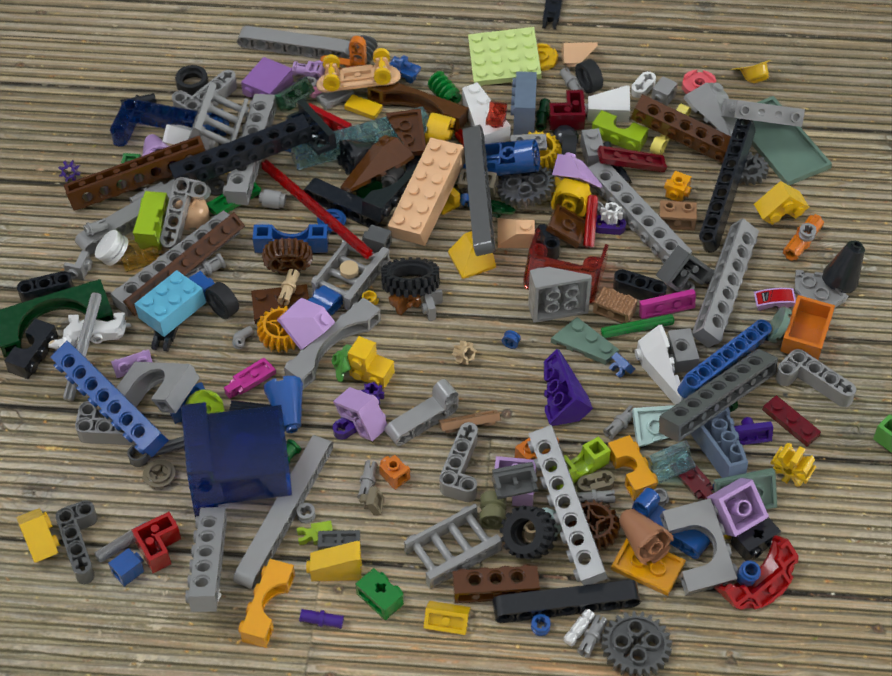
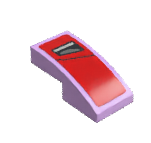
[754,288,796,311]

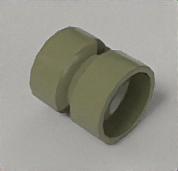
[479,491,507,529]

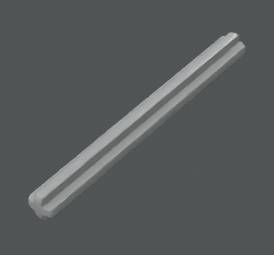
[63,293,102,401]

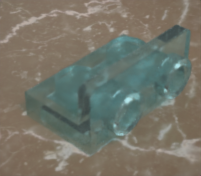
[649,440,696,483]

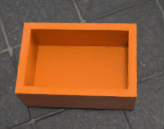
[780,295,835,360]

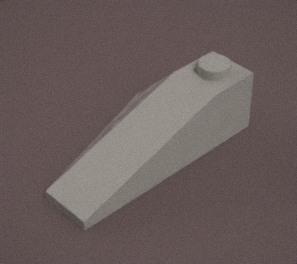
[684,83,737,136]

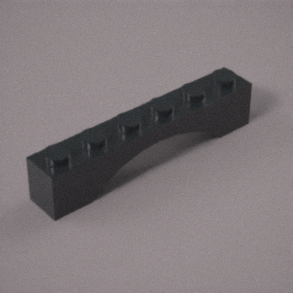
[361,155,422,223]

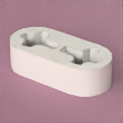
[631,72,656,98]

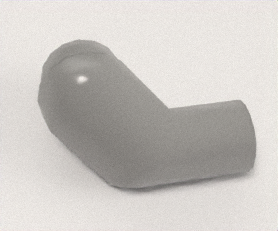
[232,326,254,349]

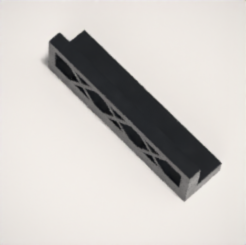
[286,99,337,155]

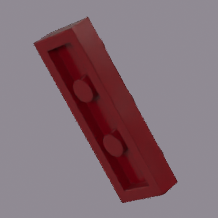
[762,395,821,447]

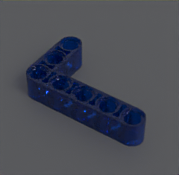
[110,99,198,147]

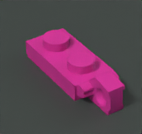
[224,358,276,399]

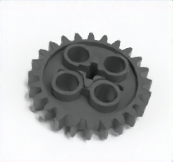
[601,611,672,676]

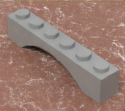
[284,297,381,390]

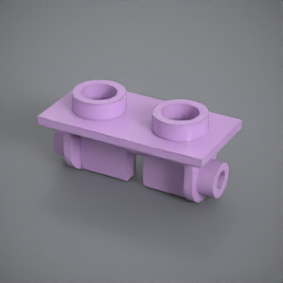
[111,349,153,378]

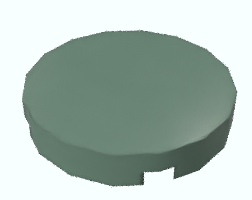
[766,306,792,343]

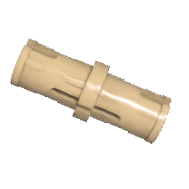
[277,269,300,306]

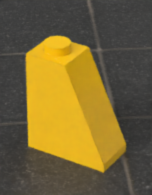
[306,541,362,581]

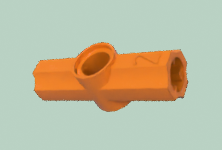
[783,214,824,261]

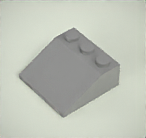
[528,267,592,323]

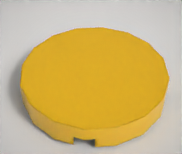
[537,43,558,71]

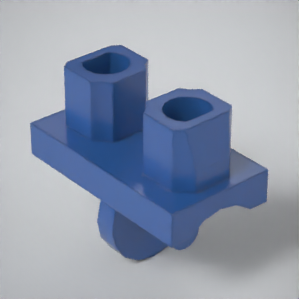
[390,55,421,84]

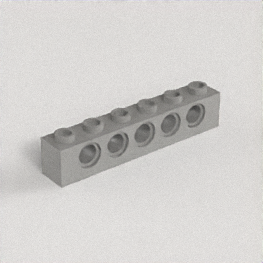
[185,507,227,612]

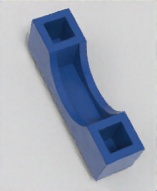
[253,224,329,253]

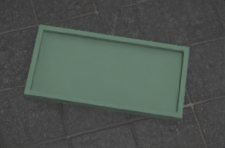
[736,96,832,185]

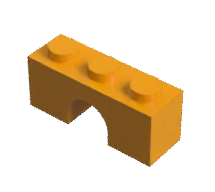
[608,435,658,501]

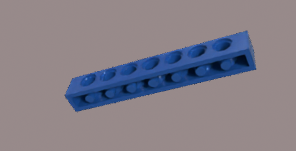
[51,341,169,457]

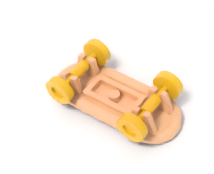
[316,48,401,93]

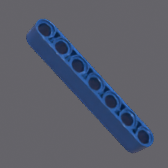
[677,319,772,398]

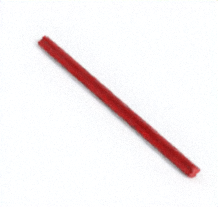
[261,159,373,259]

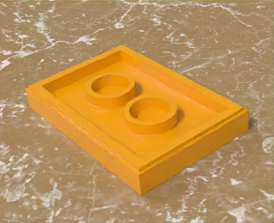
[611,538,686,596]

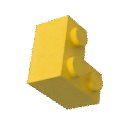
[754,181,809,225]
[348,336,395,389]
[16,508,60,563]

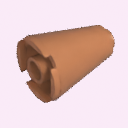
[619,509,674,565]

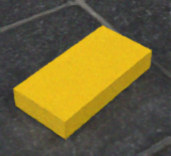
[344,94,383,120]

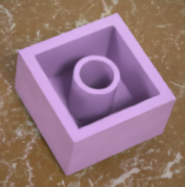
[707,478,769,537]

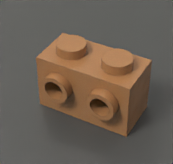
[658,200,697,231]

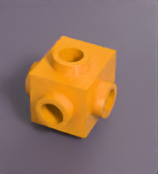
[664,171,692,202]

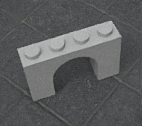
[116,362,200,413]
[660,498,738,596]

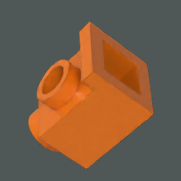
[379,455,410,490]

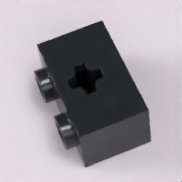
[730,517,782,561]

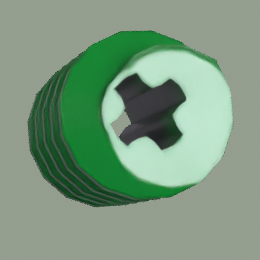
[428,71,462,104]

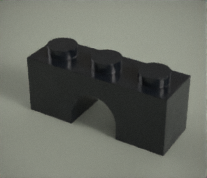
[4,318,58,379]

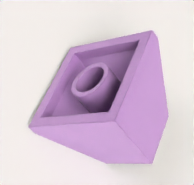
[552,152,602,188]
[277,298,335,350]

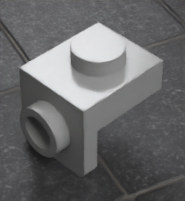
[63,251,92,280]
[421,289,443,321]

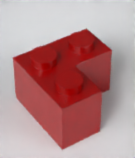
[132,511,181,574]

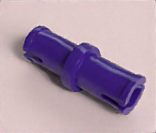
[299,608,344,629]

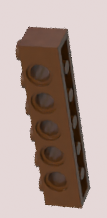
[630,94,731,163]

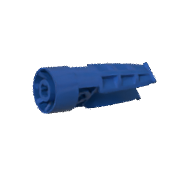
[458,139,540,178]

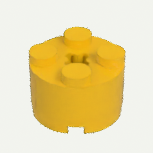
[424,113,456,146]
[551,178,591,217]

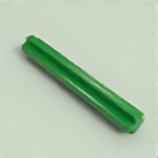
[601,314,674,338]

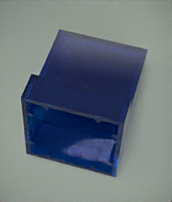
[181,402,292,519]

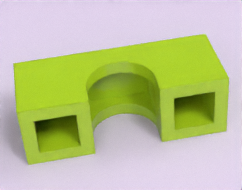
[592,110,649,151]
[548,436,611,490]

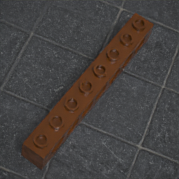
[64,135,206,211]

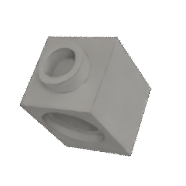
[651,77,678,106]

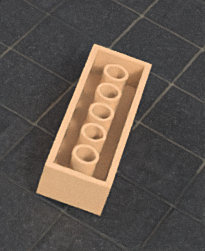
[388,138,465,246]

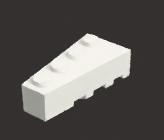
[462,82,511,144]

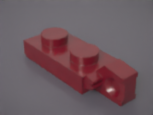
[670,454,713,500]

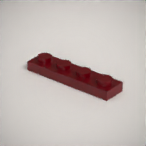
[597,145,667,173]

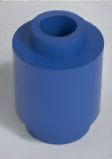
[737,561,761,587]

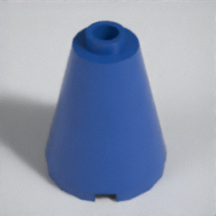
[264,376,303,433]

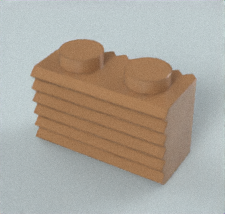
[593,287,638,323]

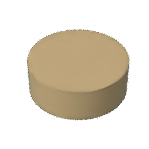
[340,260,359,279]

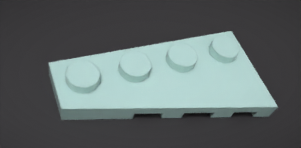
[632,405,675,448]

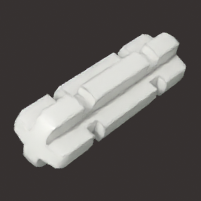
[564,609,595,646]

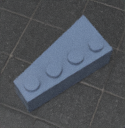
[691,407,748,478]

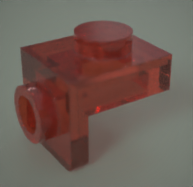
[486,101,507,128]

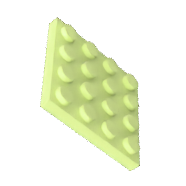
[468,27,542,86]

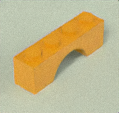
[238,559,295,648]

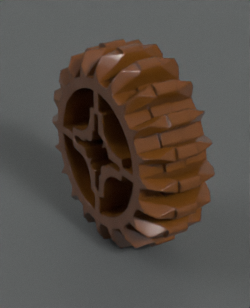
[262,238,313,274]
[568,499,620,552]

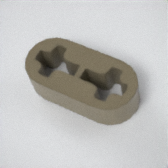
[577,470,615,492]

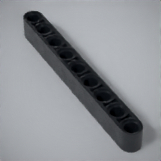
[699,118,756,253]

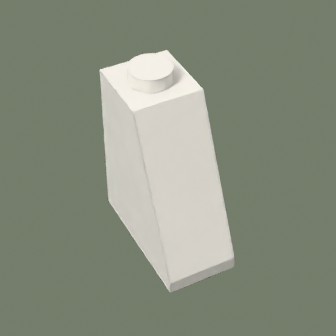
[585,86,630,123]
[162,124,219,151]

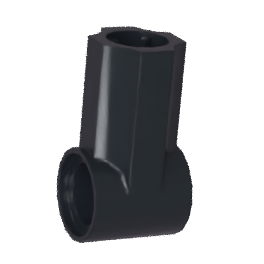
[535,223,560,261]

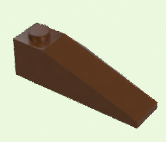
[340,135,415,192]

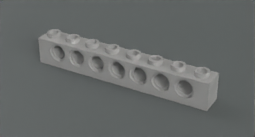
[223,94,277,205]
[588,162,692,264]
[111,210,240,317]
[692,218,759,348]
[527,425,608,585]

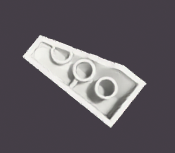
[635,325,685,405]

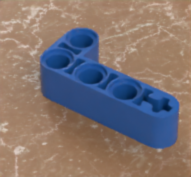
[632,488,710,559]

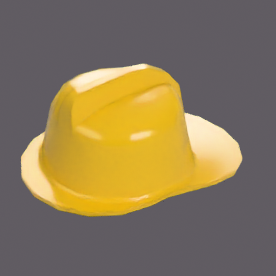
[731,60,771,83]

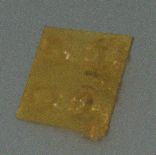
[121,240,159,272]

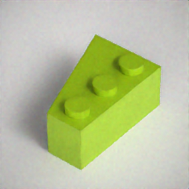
[133,191,169,250]

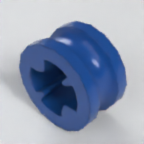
[502,330,521,349]
[531,614,551,636]

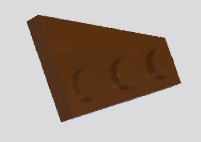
[386,108,426,156]

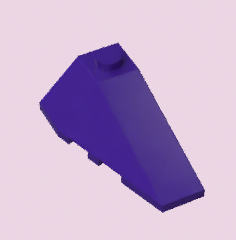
[544,349,593,426]

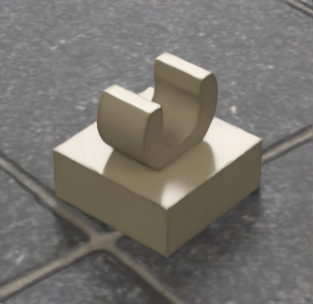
[359,486,385,515]

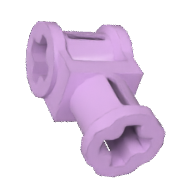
[292,61,325,81]

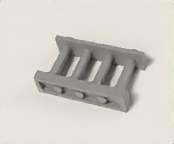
[188,82,249,144]
[721,98,805,127]
[311,233,390,310]
[404,504,502,589]

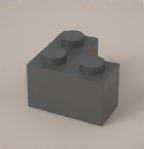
[656,245,713,292]

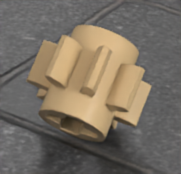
[452,340,477,365]

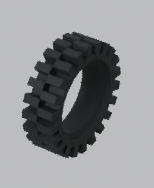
[381,257,440,298]

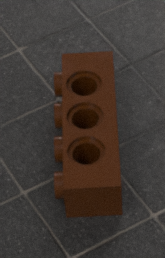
[453,564,540,604]

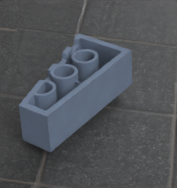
[511,71,537,135]

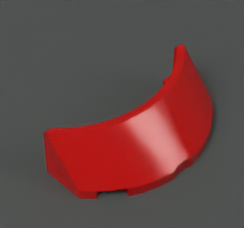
[714,535,799,610]

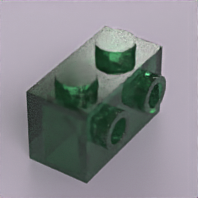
[274,76,315,111]

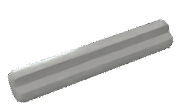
[95,521,147,562]

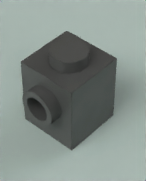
[362,225,392,253]

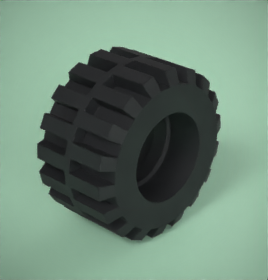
[500,506,558,559]

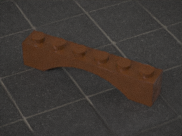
[367,82,469,132]

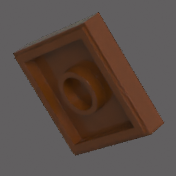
[546,204,586,248]

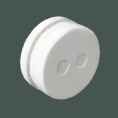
[95,230,129,266]

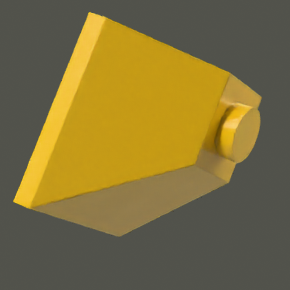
[448,231,496,279]

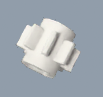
[600,202,623,225]

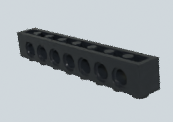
[169,114,313,190]

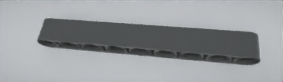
[463,125,496,256]

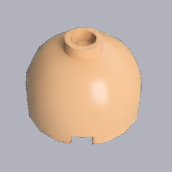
[174,198,210,230]

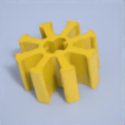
[770,443,816,487]

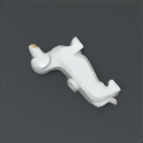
[48,312,132,350]

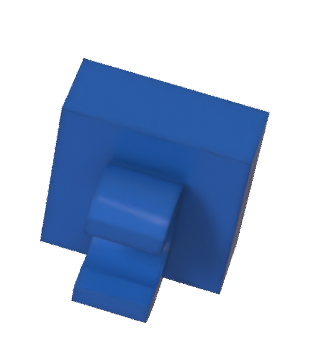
[609,352,636,378]

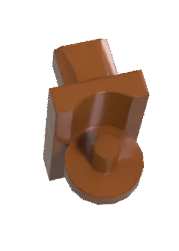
[388,294,422,315]

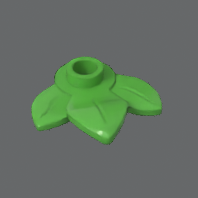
[332,344,352,382]

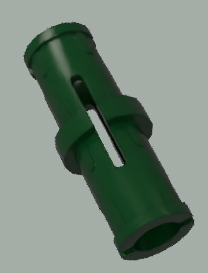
[535,98,551,131]

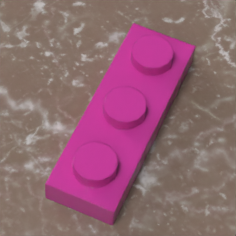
[639,289,696,319]

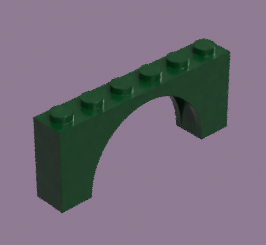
[0,279,114,358]

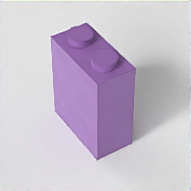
[241,57,294,100]

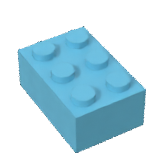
[134,270,206,337]

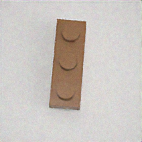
[438,409,501,433]

